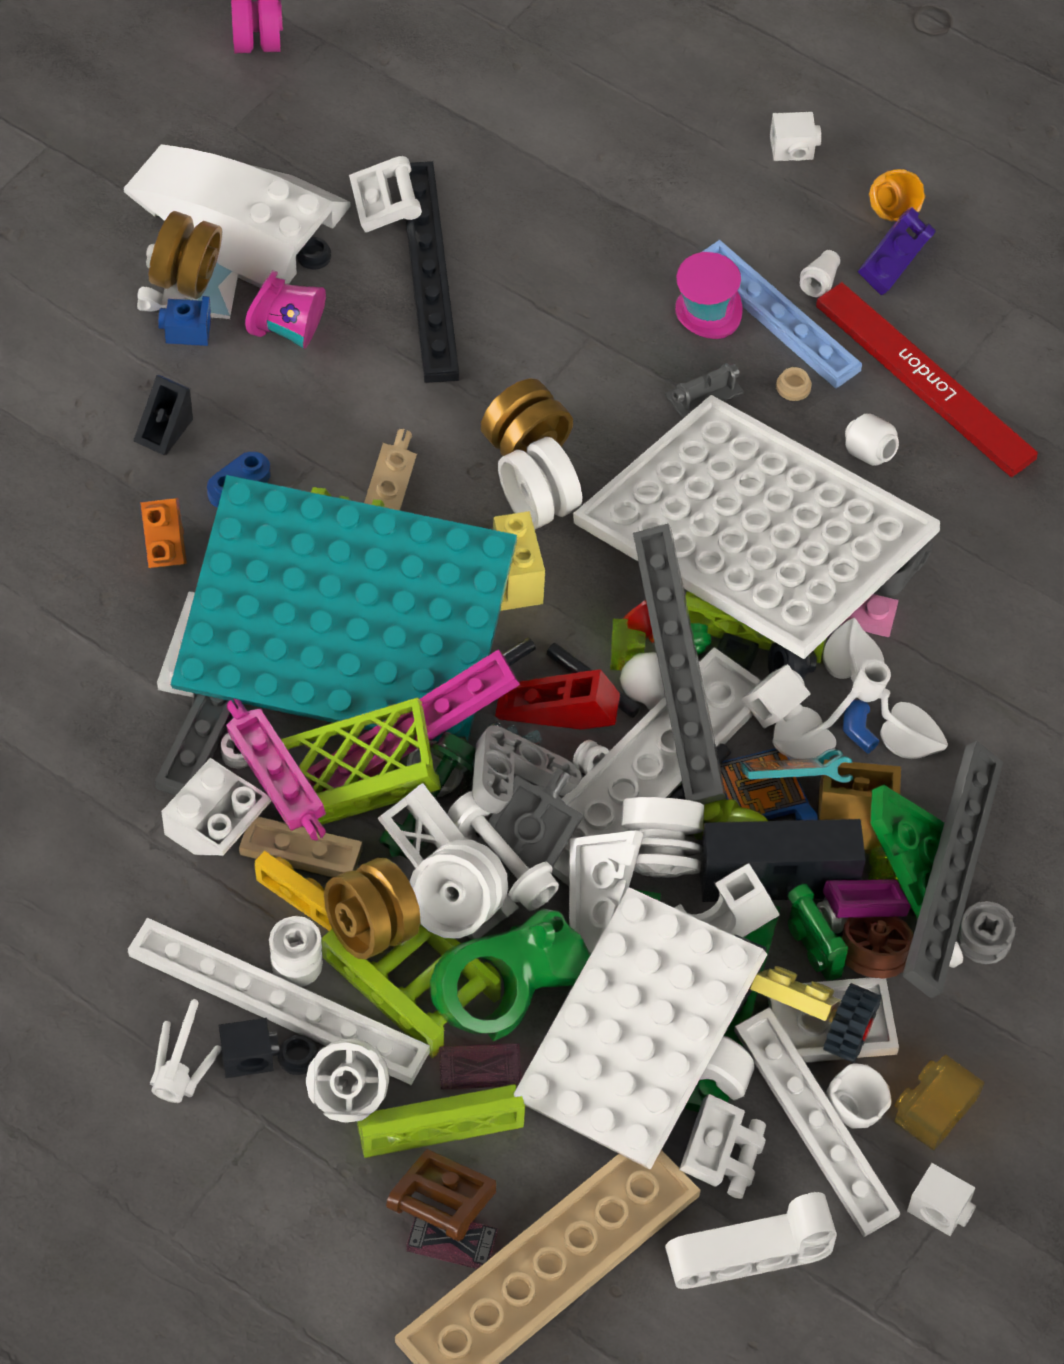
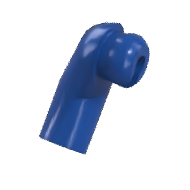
[843,699,880,754]

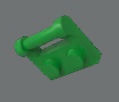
[788,884,848,981]

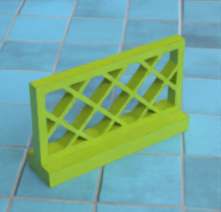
[281,697,441,828]

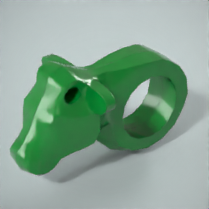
[430,909,591,1041]

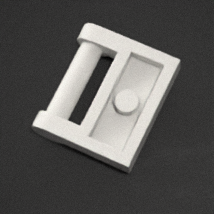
[349,156,422,233]

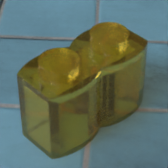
[894,1054,985,1151]

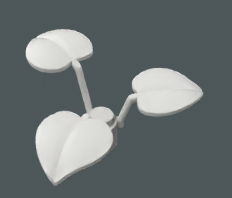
[772,618,948,759]

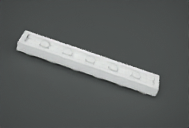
[734,1007,900,1237]

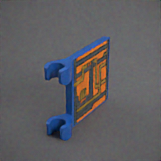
[720,748,818,821]

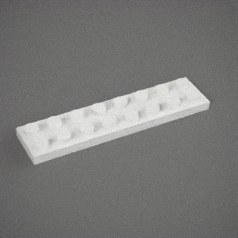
[552,647,761,886]

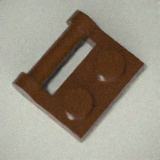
[386,1149,496,1242]

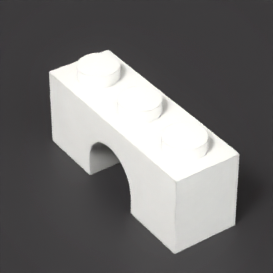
[675,863,780,937]

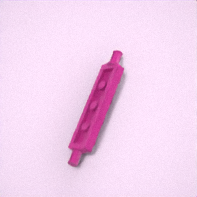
[226,699,326,840]

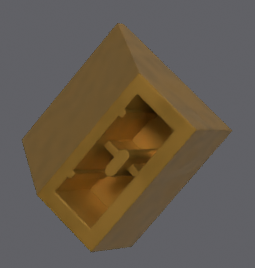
[818,759,901,855]

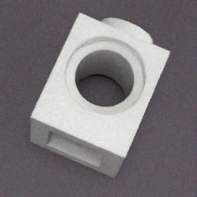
[907,1163,976,1236]

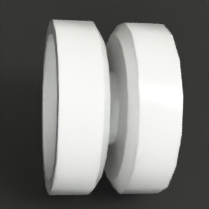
[498,437,582,530]
[410,840,508,938]

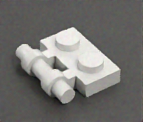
[679,1094,766,1199]

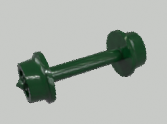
[379,732,476,860]

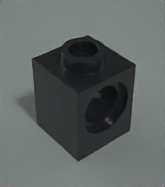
[218,1017,280,1078]

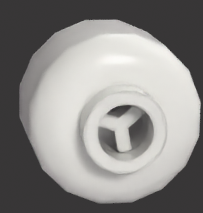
[845,414,899,466]

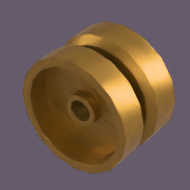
[149,210,222,299]
[481,378,573,456]
[324,858,421,959]

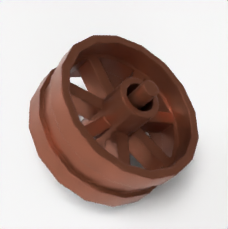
[841,916,913,979]

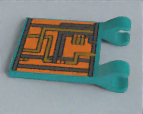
[740,748,853,783]

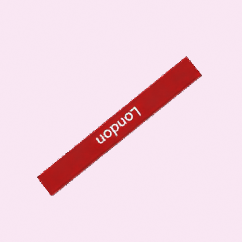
[816,282,1038,478]

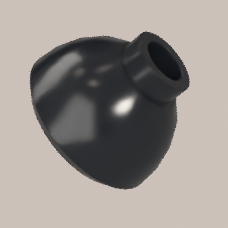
[768,642,817,679]

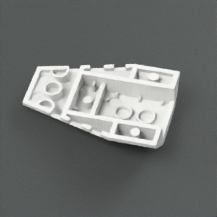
[124,144,351,288]

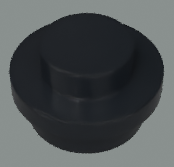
[297,237,331,270]
[278,1035,318,1075]

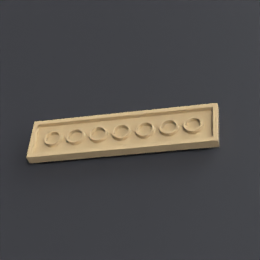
[395,1150,701,1364]

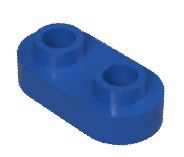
[207,452,271,508]

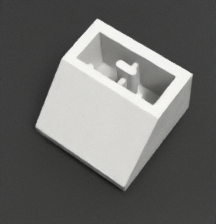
[161,758,271,855]

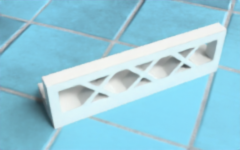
[378,783,519,940]

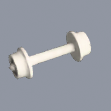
[447,791,559,911]

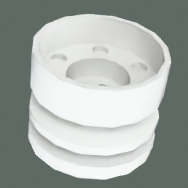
[621,797,704,878]

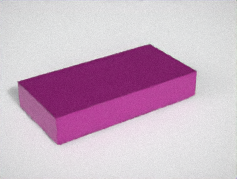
[823,880,910,918]

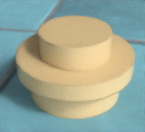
[776,367,812,401]

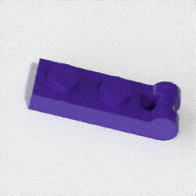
[857,207,936,295]

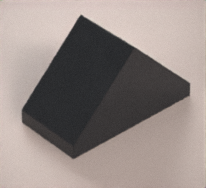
[134,375,193,455]

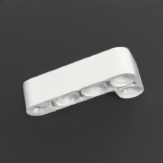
[665,1192,837,1289]

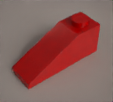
[495,669,620,730]

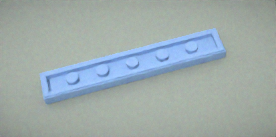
[702,240,862,389]

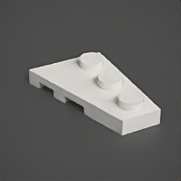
[569,830,644,954]

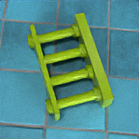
[321,924,501,1058]

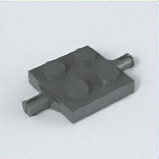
[476,768,584,879]

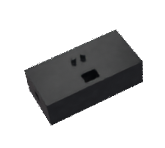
[699,819,866,902]

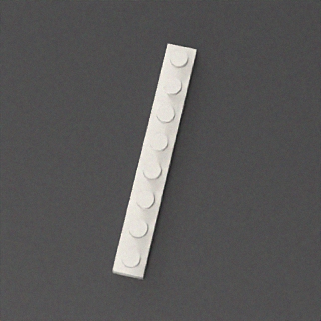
[128,918,430,1085]

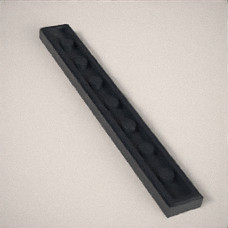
[405,161,459,383]

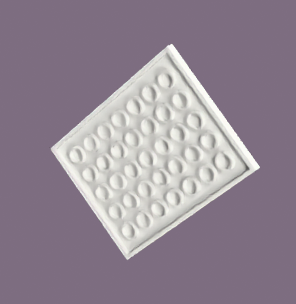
[573,395,940,659]

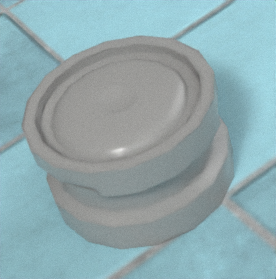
[957,901,1016,964]

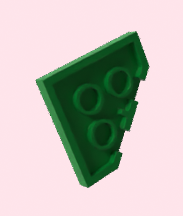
[870,785,945,919]

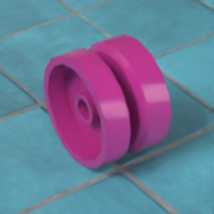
[231,0,283,54]

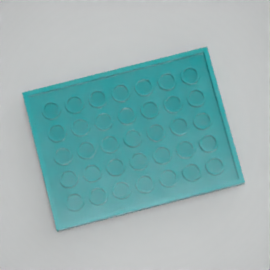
[170,475,517,743]

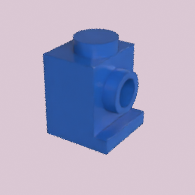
[158,296,211,346]

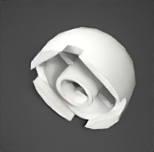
[306,1038,389,1123]

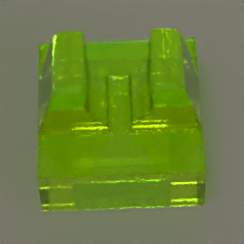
[610,618,646,670]

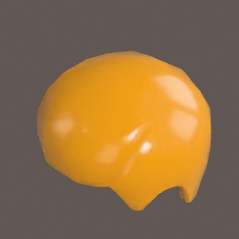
[869,169,925,222]

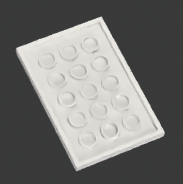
[514,887,767,1169]

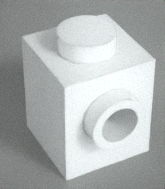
[770,112,821,161]
[741,664,811,728]

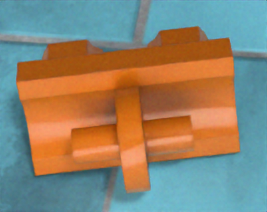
[140,498,187,568]

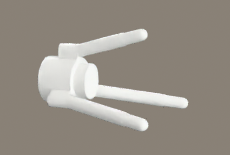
[150,999,222,1103]

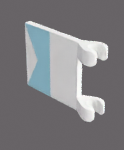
[137,244,238,319]

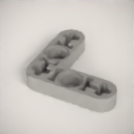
[472,725,582,814]

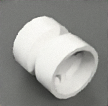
[269,916,323,987]

